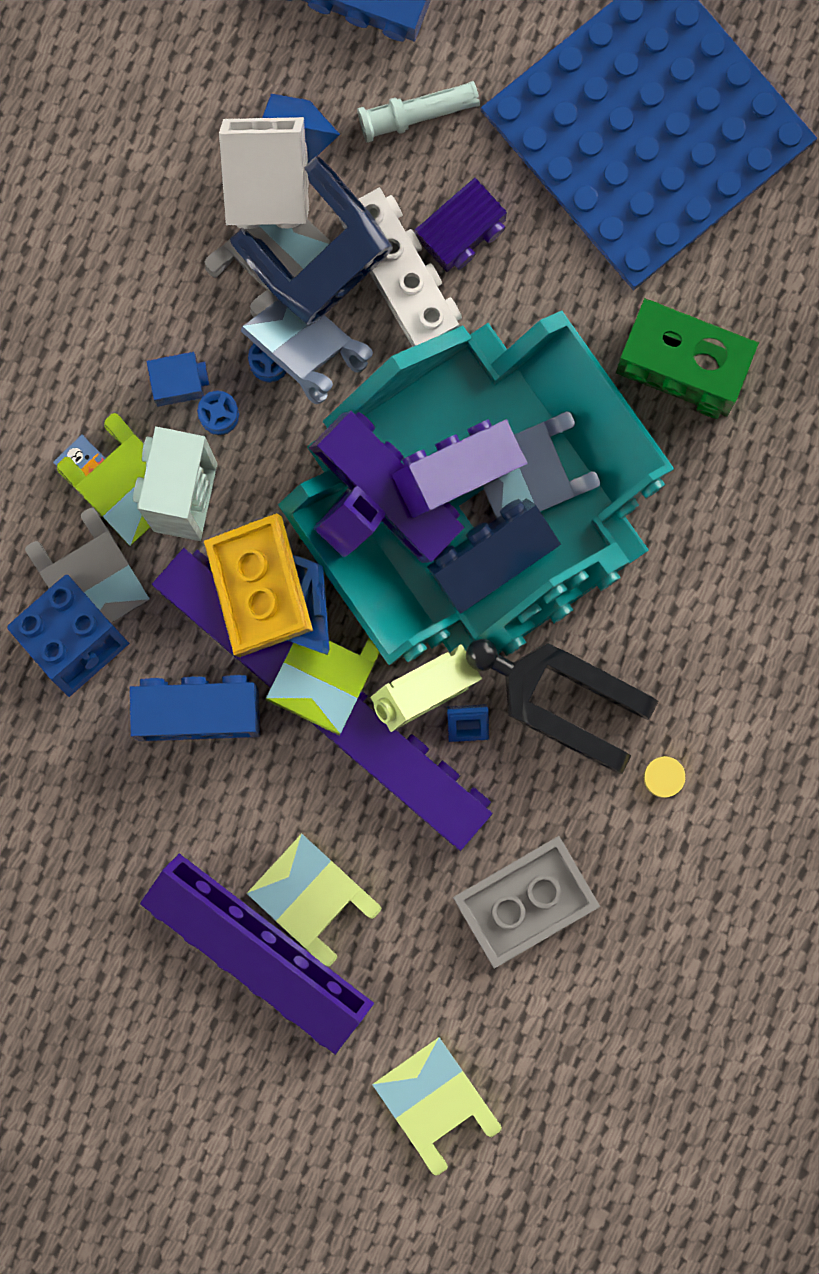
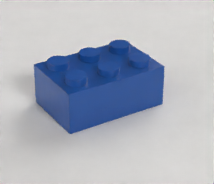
[130,675,260,741]

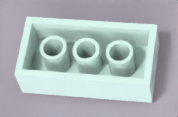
[133,426,218,541]

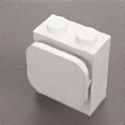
[219,117,309,229]

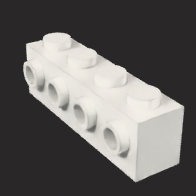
[338,187,462,347]

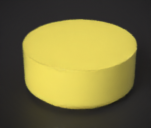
[644,756,685,798]

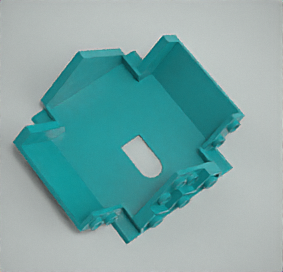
[278,311,674,665]

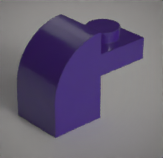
[313,486,387,557]

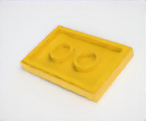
[204,513,313,657]

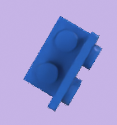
[7,575,130,697]

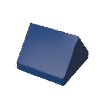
[447,704,489,742]

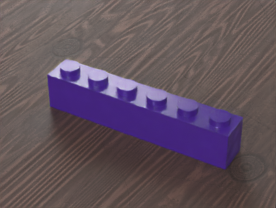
[140,853,374,1055]

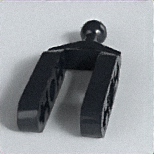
[466,639,659,774]

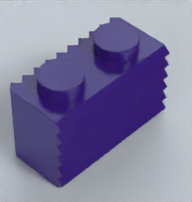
[415,177,507,272]

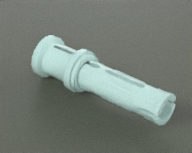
[357,81,480,143]

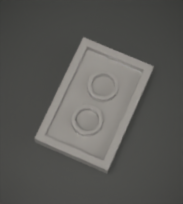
[453,836,600,969]

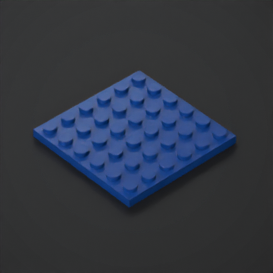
[481,0,817,291]

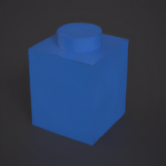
[146,352,210,407]

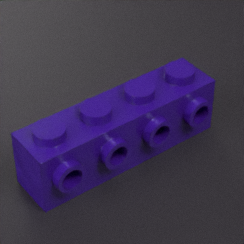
[309,411,465,563]

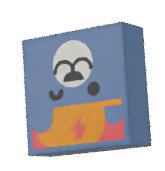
[53,435,106,476]

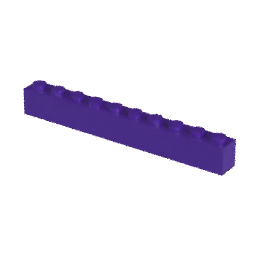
[152,548,493,852]

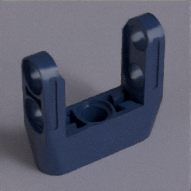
[230,156,393,325]

